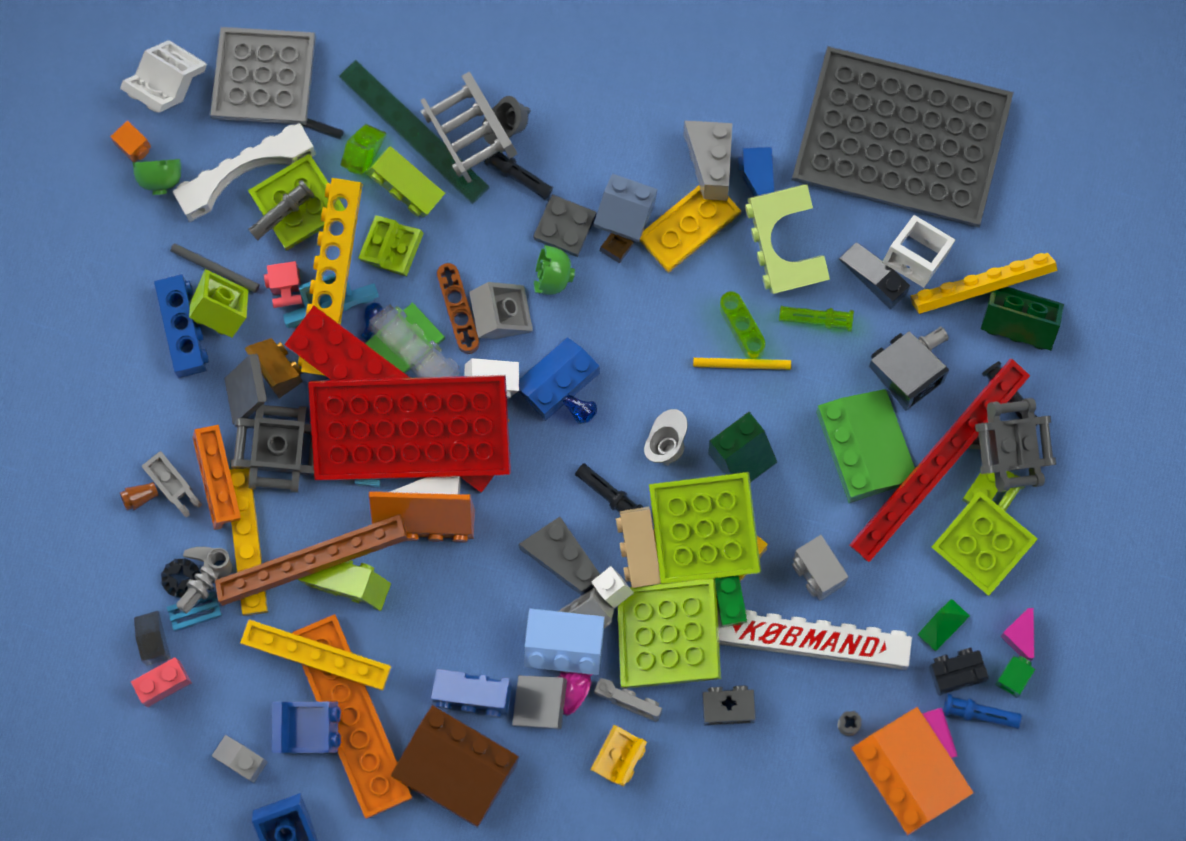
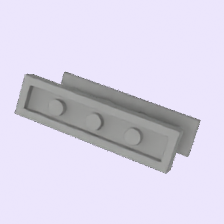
[420,71,518,183]

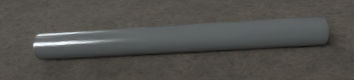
[171,243,260,293]

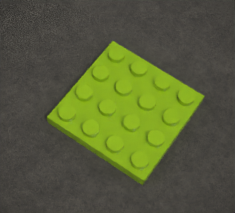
[649,472,761,584]
[618,578,721,689]

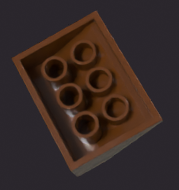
[391,705,519,828]

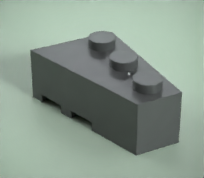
[519,517,600,596]

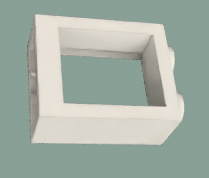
[882,215,955,288]

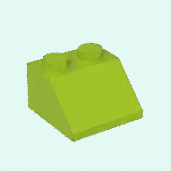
[189,269,248,338]

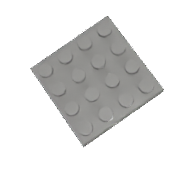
[210,27,316,125]

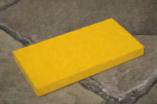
[640,186,742,273]

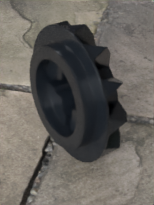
[161,558,201,598]

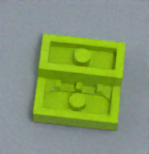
[358,215,424,277]

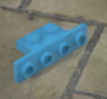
[283,273,379,328]

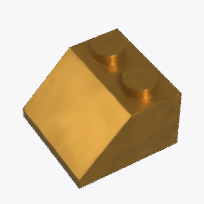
[244,338,303,399]

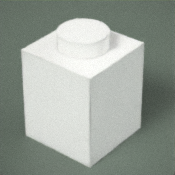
[592,566,633,608]

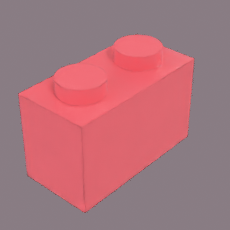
[131,657,192,707]

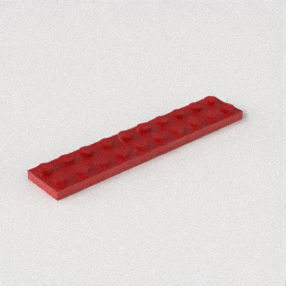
[284,306,511,493]

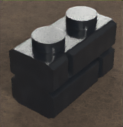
[929,648,989,696]

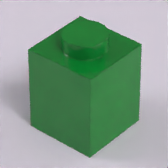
[995,656,1035,698]

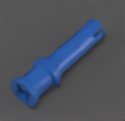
[943,693,1022,729]

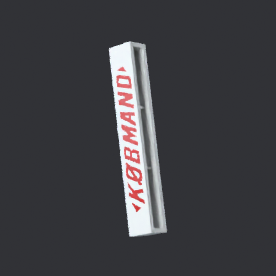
[717,607,912,670]

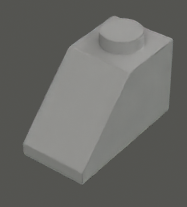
[557,587,614,628]
[212,735,268,783]

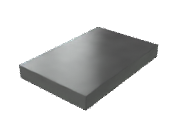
[224,354,267,425]

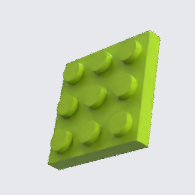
[248,153,345,251]
[932,490,1038,596]

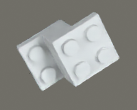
[120,40,207,113]

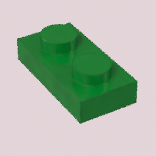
[714,575,747,627]

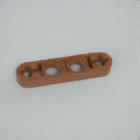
[437,263,479,354]

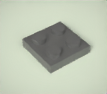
[533,194,597,257]

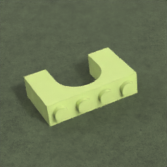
[745,184,830,294]

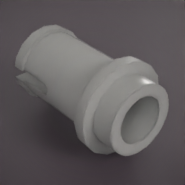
[918,327,949,352]

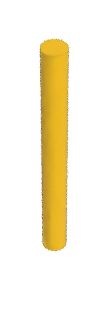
[693,357,791,370]

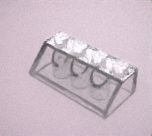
[369,304,460,378]

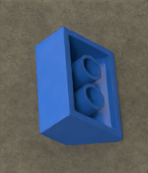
[518,337,600,421]

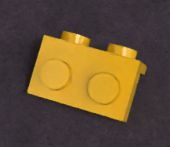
[590,725,647,786]

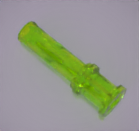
[779,306,854,332]

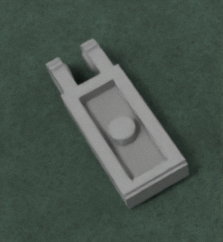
[142,451,202,518]

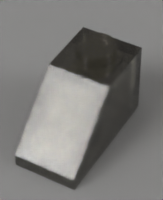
[134,611,171,665]

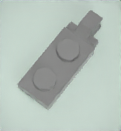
[594,678,662,722]

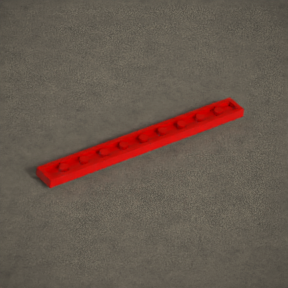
[849,359,1031,562]

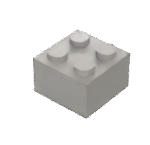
[792,535,849,601]

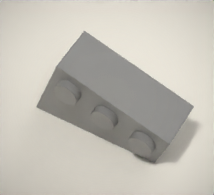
[684,121,732,201]

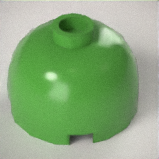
[133,159,181,195]
[534,245,575,295]

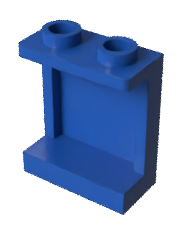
[272,701,341,753]

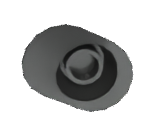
[482,96,531,145]

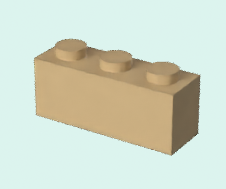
[616,507,661,588]

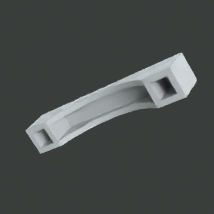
[173,123,316,222]

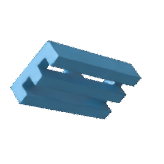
[167,592,222,631]

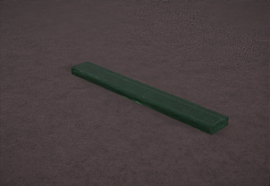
[339,60,489,205]

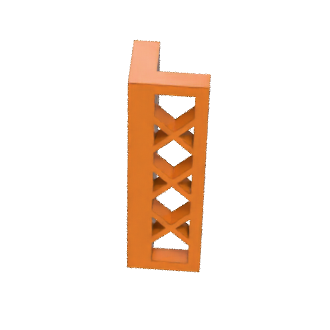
[192,425,241,530]

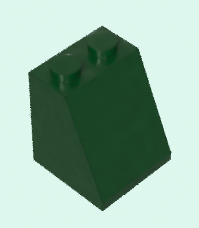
[708,411,777,483]

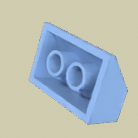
[524,609,605,675]

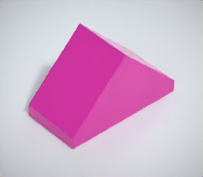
[1001,608,1034,662]

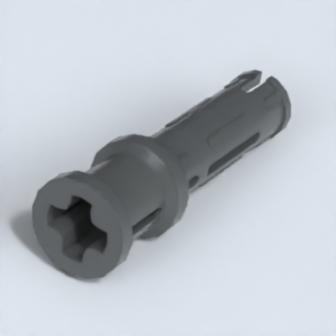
[248,180,315,240]

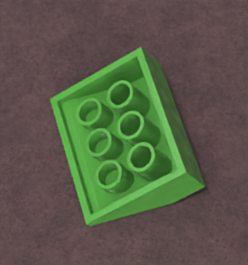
[816,389,915,503]

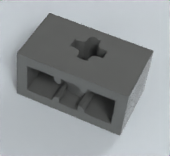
[703,686,755,725]

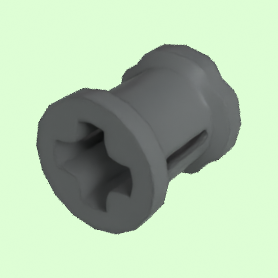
[837,711,861,736]

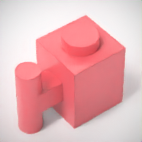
[264,261,303,308]

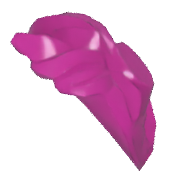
[557,671,593,715]

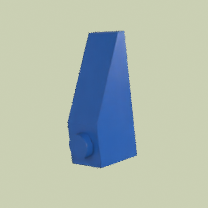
[738,147,774,197]

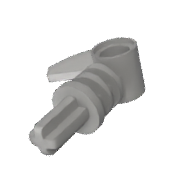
[176,547,232,613]

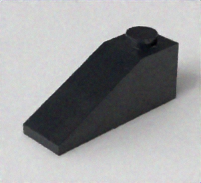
[839,242,910,310]

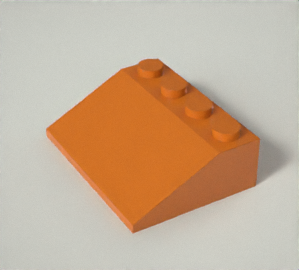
[369,492,475,543]
[851,707,974,835]

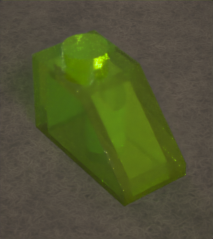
[340,124,387,175]

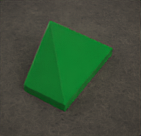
[917,599,970,652]

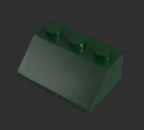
[981,287,1064,351]

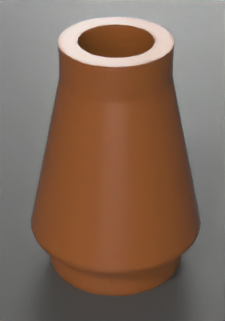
[120,482,159,511]

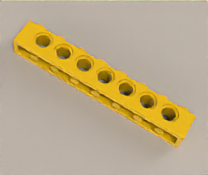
[298,178,363,376]

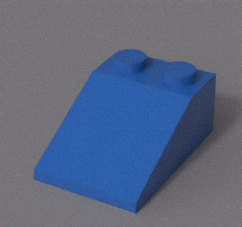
[252,793,318,841]

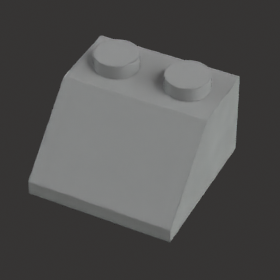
[469,282,533,339]

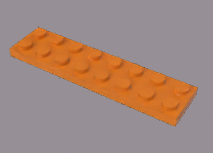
[292,614,413,819]

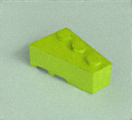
[365,146,445,218]
[297,560,391,611]

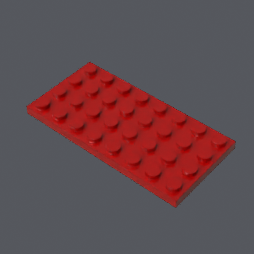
[308,375,511,480]

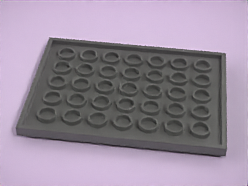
[792,46,1014,228]

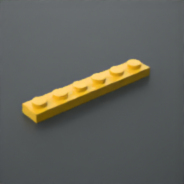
[910,253,1058,314]
[229,469,268,616]
[240,620,392,691]

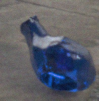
[361,302,386,341]
[563,395,598,424]

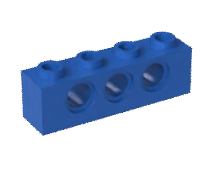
[154,274,209,378]

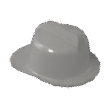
[644,409,688,466]

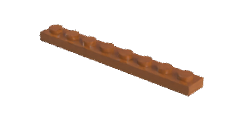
[215,514,408,606]

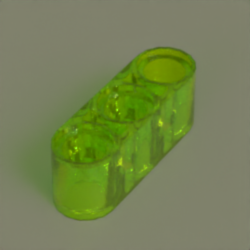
[720,291,766,359]

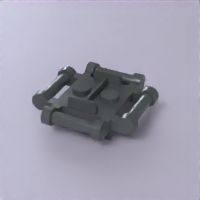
[975,398,1056,492]
[231,404,314,493]

